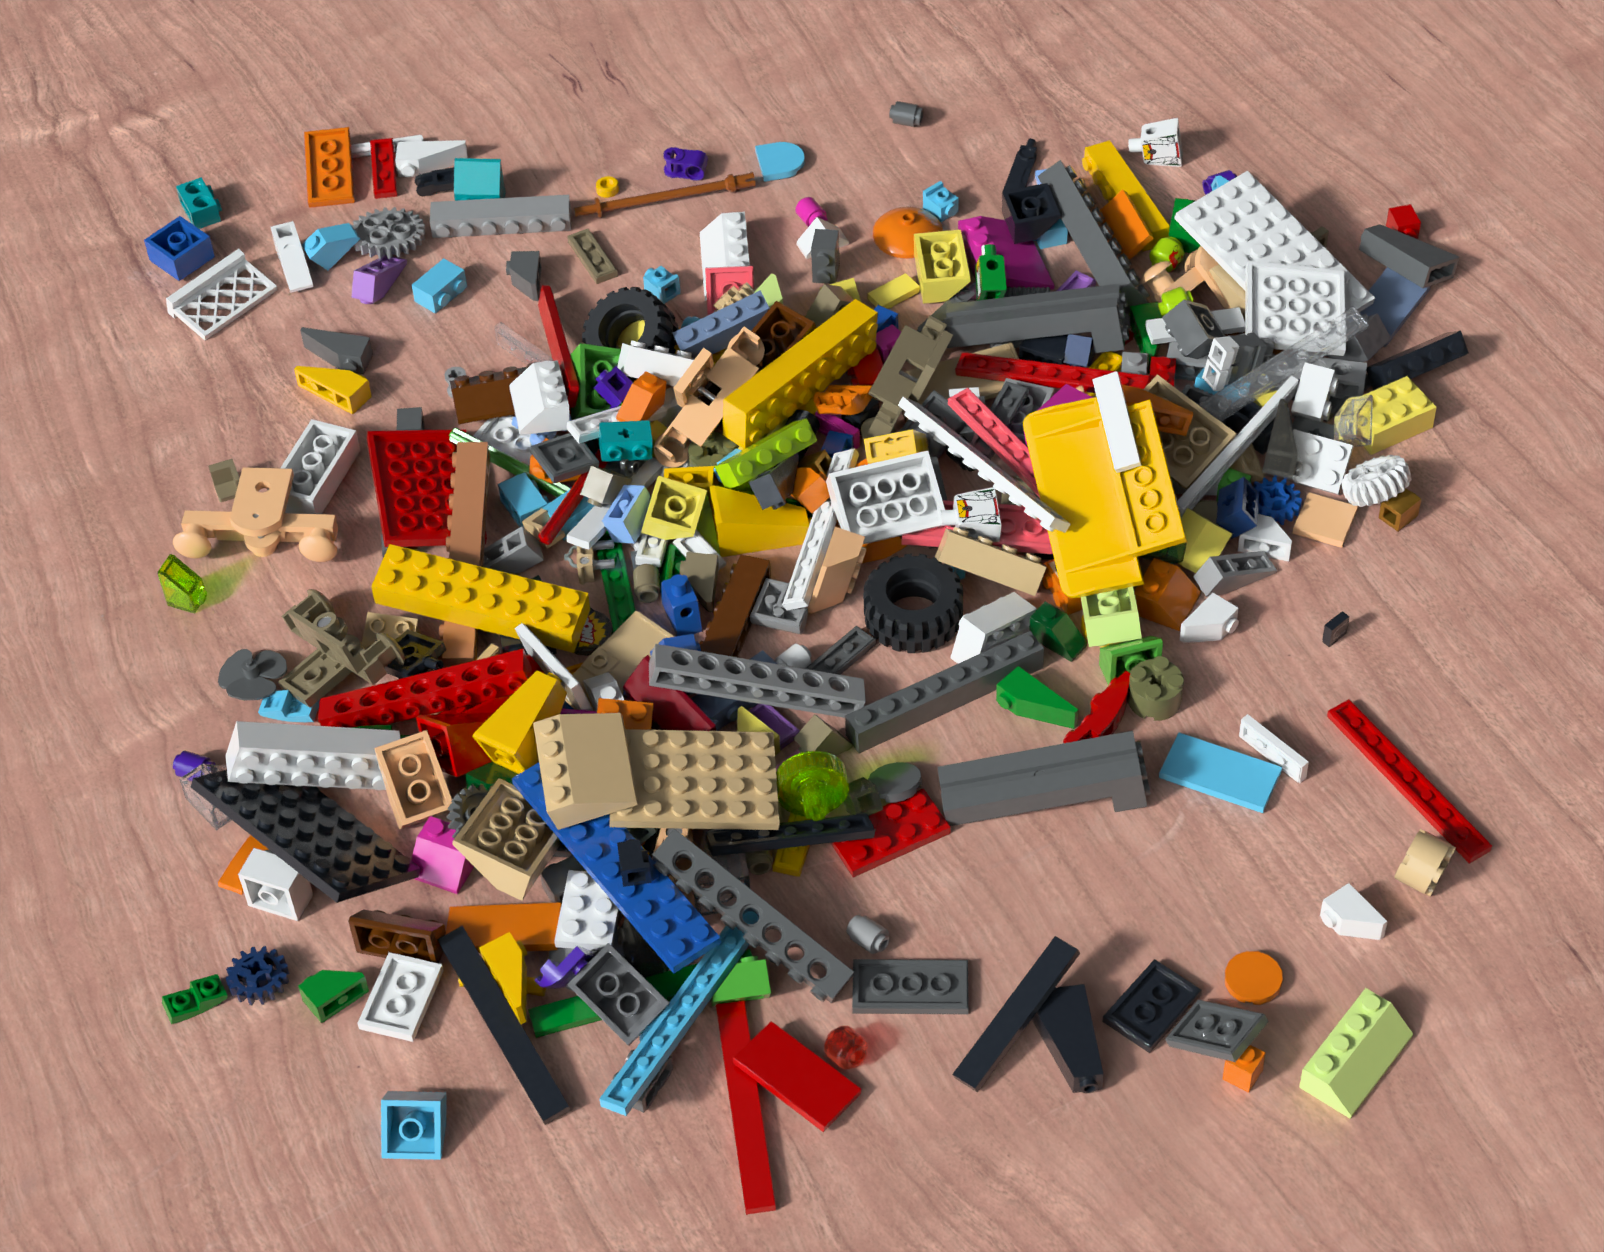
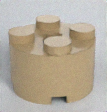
[1394,829,1456,896]

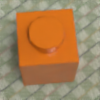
[1223,1045,1266,1093]

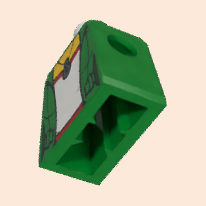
[976,244,1007,301]

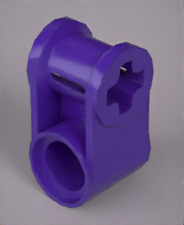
[663,147,708,181]

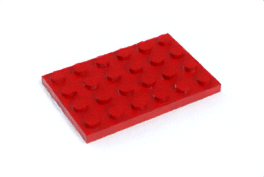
[367,429,487,547]

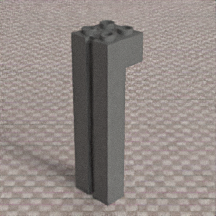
[944,284,1131,353]
[938,731,1151,826]

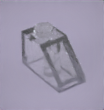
[1334,395,1373,447]

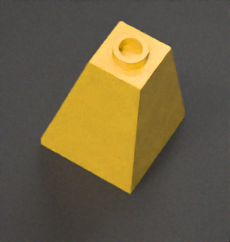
[709,485,812,557]
[472,671,567,774]

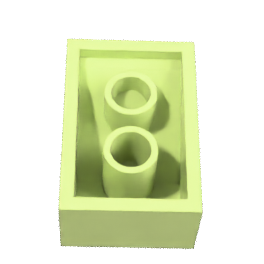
[1081,587,1142,647]

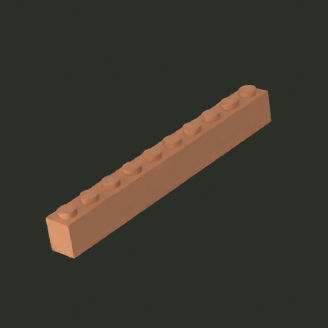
[438,442,490,668]

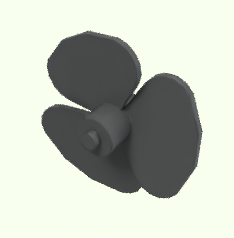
[218,649,287,701]

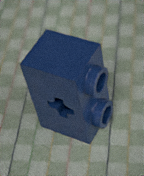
[1216,477,1259,539]

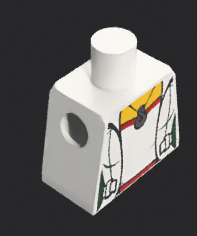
[1129,118,1183,167]
[939,487,1001,542]

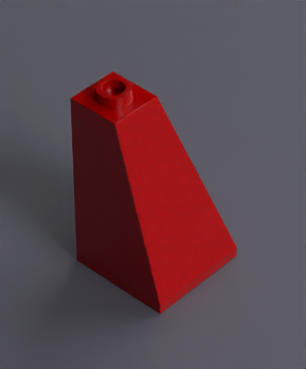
[416,712,494,777]

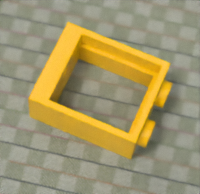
[864,429,929,464]

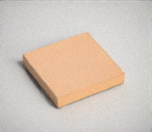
[1292,492,1358,548]

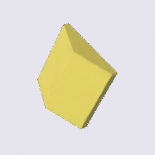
[1161,508,1232,573]

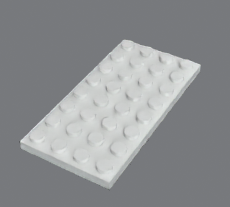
[1174,171,1375,321]

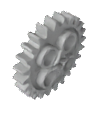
[352,207,425,259]

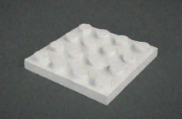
[1245,261,1346,356]

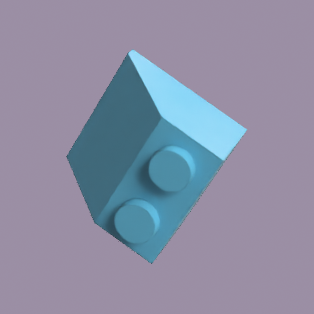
[381,1091,447,1160]

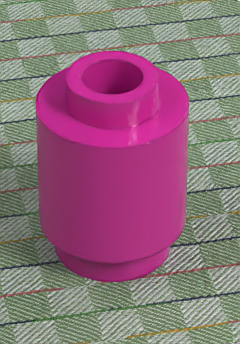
[795,197,827,227]

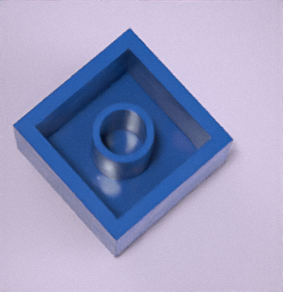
[144,216,215,281]

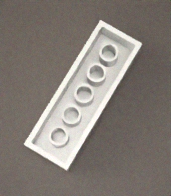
[226,721,400,790]

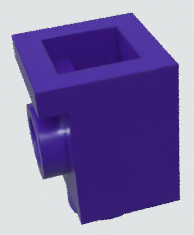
[594,366,633,409]

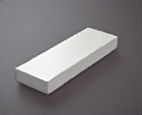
[1239,714,1309,783]

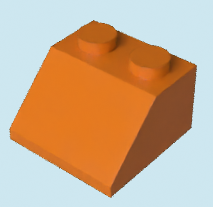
[1134,558,1201,631]

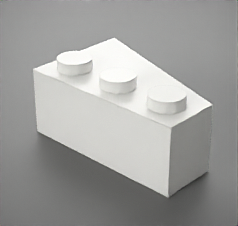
[617,340,695,386]
[951,592,1037,663]

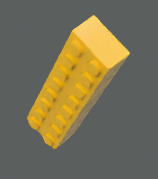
[723,299,878,449]
[371,544,590,653]

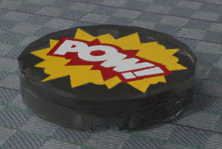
[574,610,613,656]

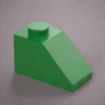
[298,970,369,1023]

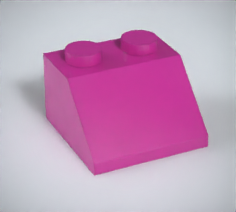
[411,816,474,894]

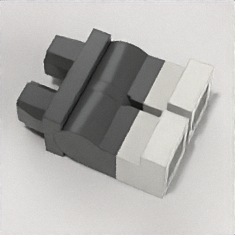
[1202,332,1274,392]

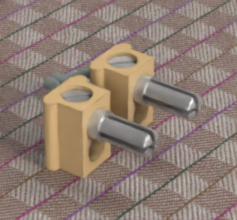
[564,540,615,585]

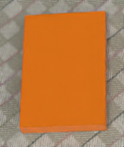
[1101,190,1154,260]

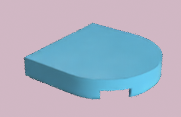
[755,142,805,182]

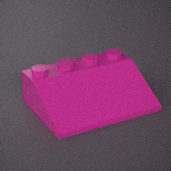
[958,216,1055,290]

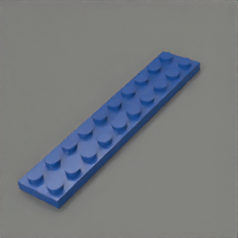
[512,763,721,973]

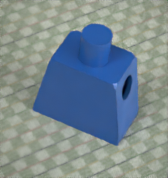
[661,575,702,636]

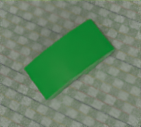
[162,974,227,1025]

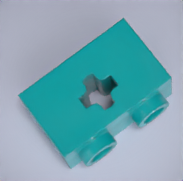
[599,420,652,462]

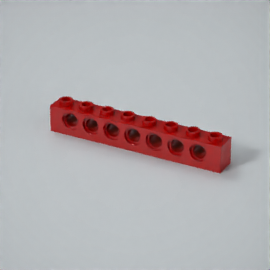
[318,649,532,728]

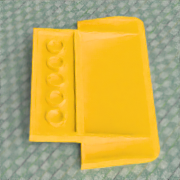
[1023,397,1187,598]

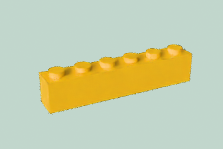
[1082,140,1170,252]

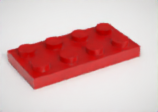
[831,788,951,878]

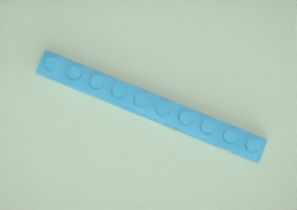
[599,911,759,1116]

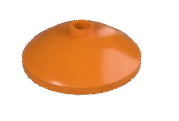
[873,207,943,259]

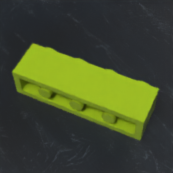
[714,418,817,489]

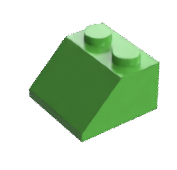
[1099,636,1163,685]

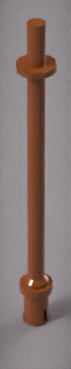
[574,172,756,218]

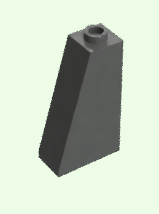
[1359,224,1460,288]

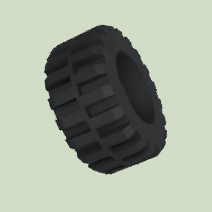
[582,287,679,383]
[863,554,963,653]

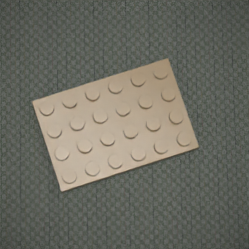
[609,729,780,830]

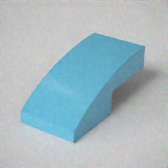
[258,690,320,722]

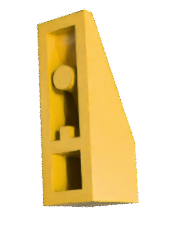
[294,366,372,414]
[479,932,528,1024]

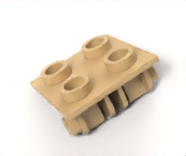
[362,612,420,650]

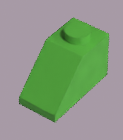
[711,956,771,1006]

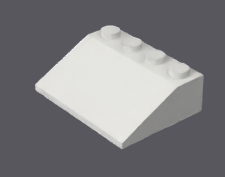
[826,451,945,544]

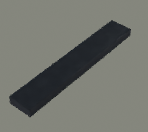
[705,813,875,857]
[952,936,1080,1093]

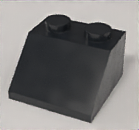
[1002,183,1061,244]

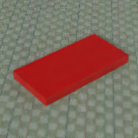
[733,1021,862,1132]

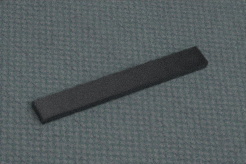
[437,926,571,1125]

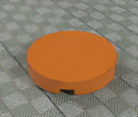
[1224,951,1283,1005]

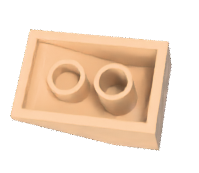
[374,730,452,830]

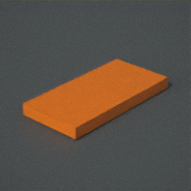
[304,127,355,208]
[445,902,562,953]

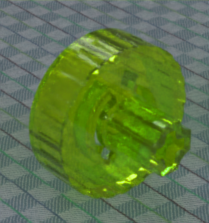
[776,751,849,821]

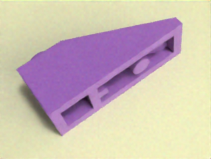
[352,255,407,304]

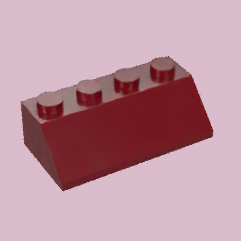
[623,655,716,731]

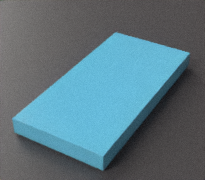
[1159,733,1282,813]

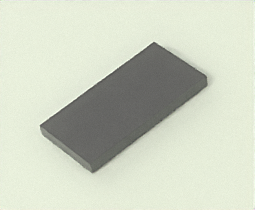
[852,959,968,1014]

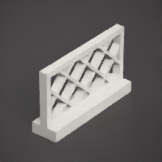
[166,249,277,341]

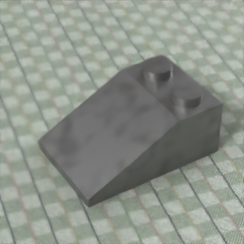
[567,943,670,1046]

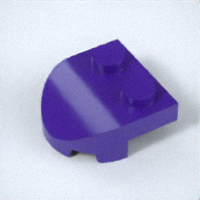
[535,946,596,989]

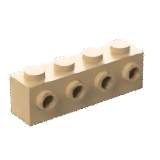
[935,527,1046,596]

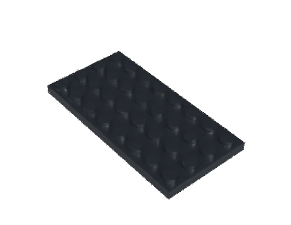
[191,769,421,903]

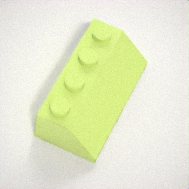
[1299,988,1413,1119]

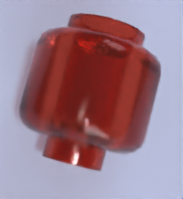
[824,1025,868,1069]

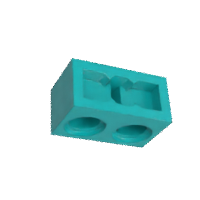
[176,177,222,229]

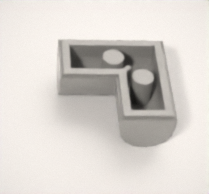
[750,578,808,635]

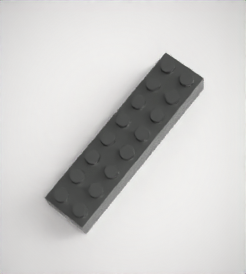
[1037,160,1150,314]

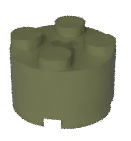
[688,431,738,485]
[1128,656,1184,721]

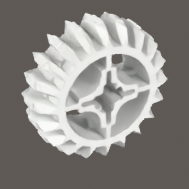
[1341,455,1412,507]

